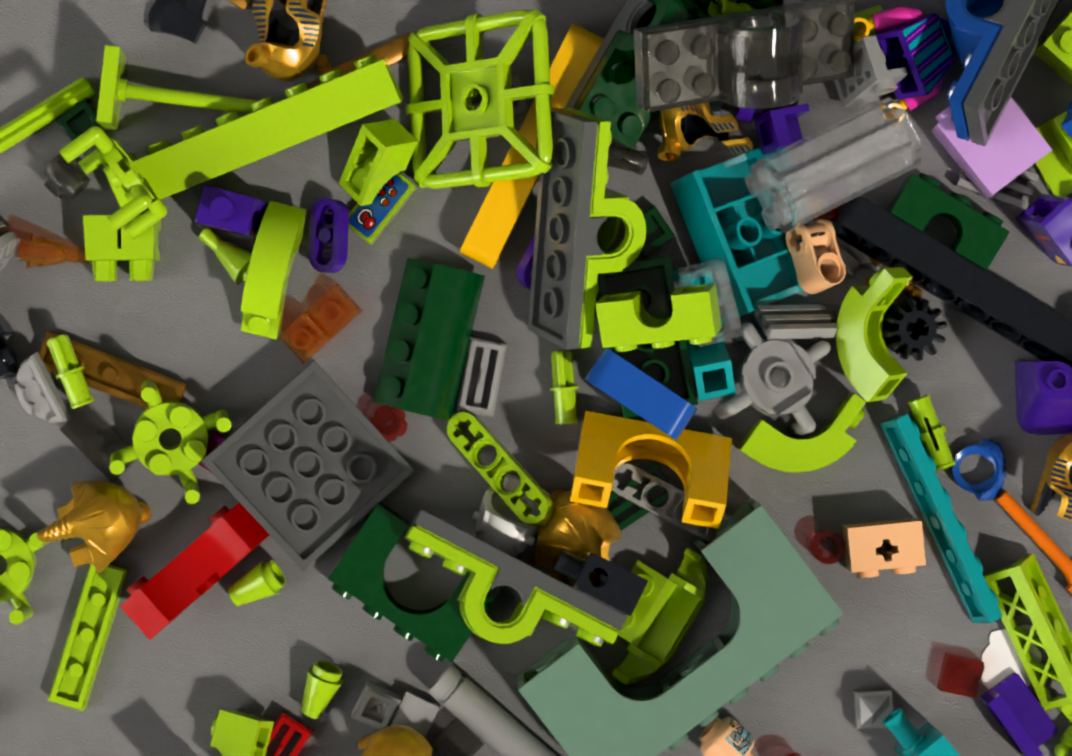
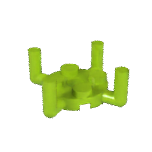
[59,126,168,239]
[109,380,232,504]
[0,528,51,625]

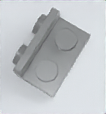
[833,35,908,110]

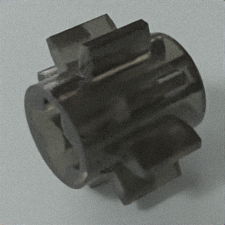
[43,154,91,199]

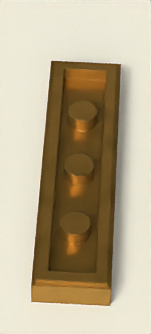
[39,331,188,408]

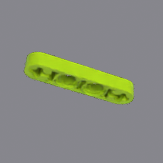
[447,412,554,526]

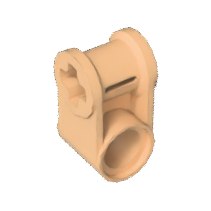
[785,218,846,294]

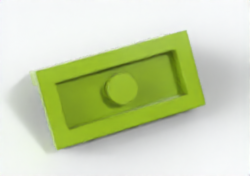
[1034,111,1072,197]

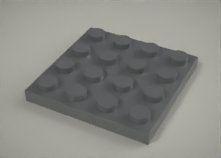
[202,360,414,571]

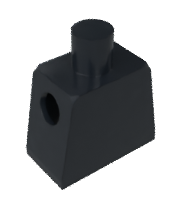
[553,549,648,616]

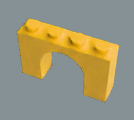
[570,411,732,529]

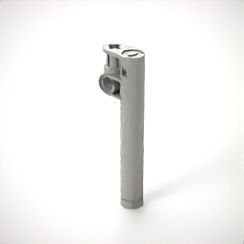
[427,664,556,756]

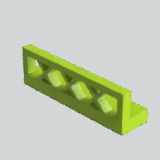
[984,553,1072,711]

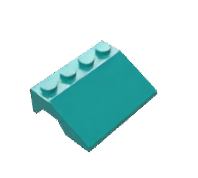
[670,147,809,322]

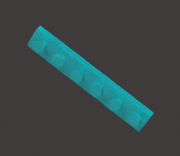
[879,414,1002,623]

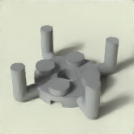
[715,322,830,436]

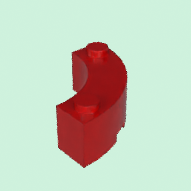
[120,502,269,640]

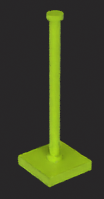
[96,45,259,131]

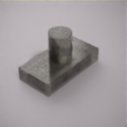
[60,404,137,482]

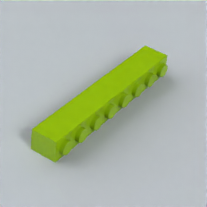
[106,53,403,207]

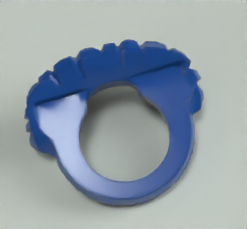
[952,439,1006,501]

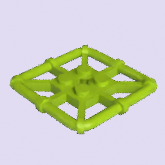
[406,9,554,189]

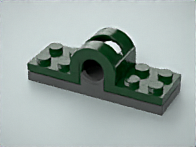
[565,0,718,150]

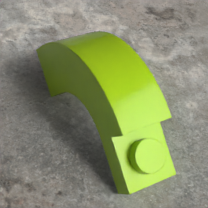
[241,201,306,340]
[836,267,913,403]
[737,392,866,473]

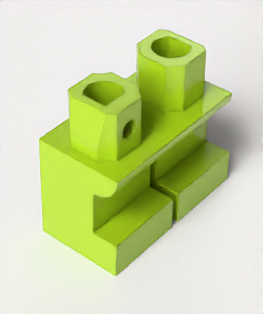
[83,214,161,282]

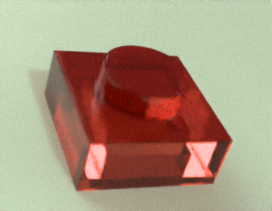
[937,652,984,698]

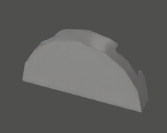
[14,352,71,423]

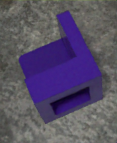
[754,103,810,156]

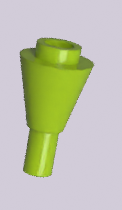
[199,227,252,285]

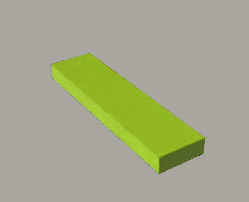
[48,563,129,711]

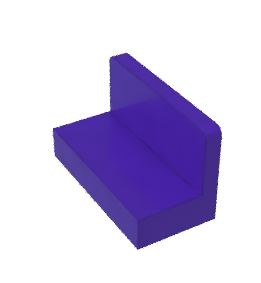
[980,672,1058,756]

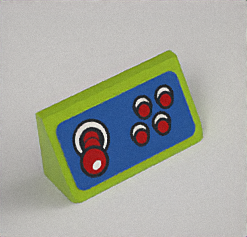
[349,173,417,246]

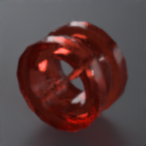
[810,529,845,564]

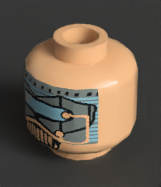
[699,717,755,756]

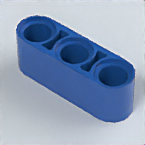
[585,348,697,440]

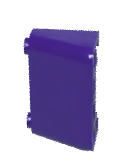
[1015,361,1072,435]

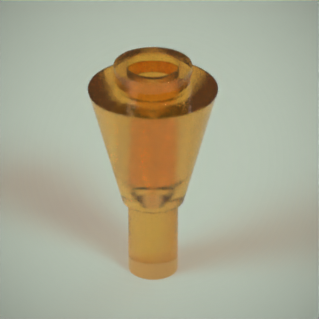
[19,232,90,269]

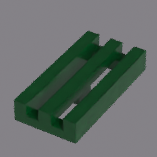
[608,463,677,531]

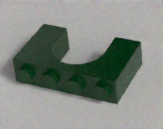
[328,502,502,662]

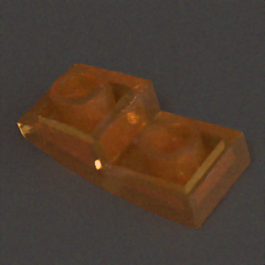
[279,284,363,364]

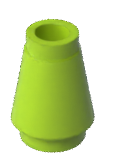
[228,560,286,607]
[300,660,343,719]

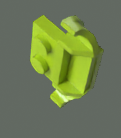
[611,547,707,685]

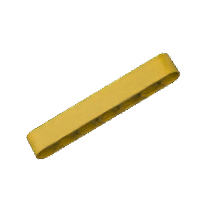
[459,23,604,270]

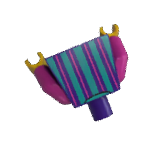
[846,6,954,124]

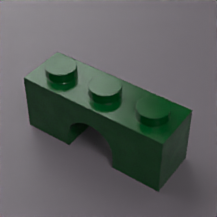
[887,173,1010,270]

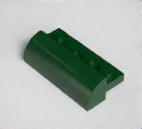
[373,258,485,420]

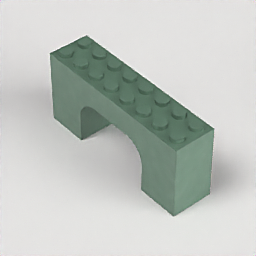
[517,498,844,756]

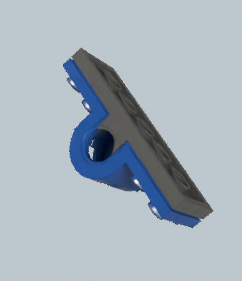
[945,0,1060,146]

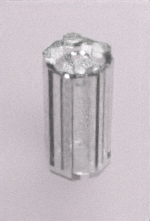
[745,97,922,233]

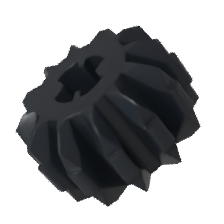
[882,298,947,361]

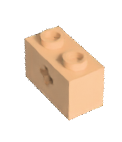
[841,518,926,578]

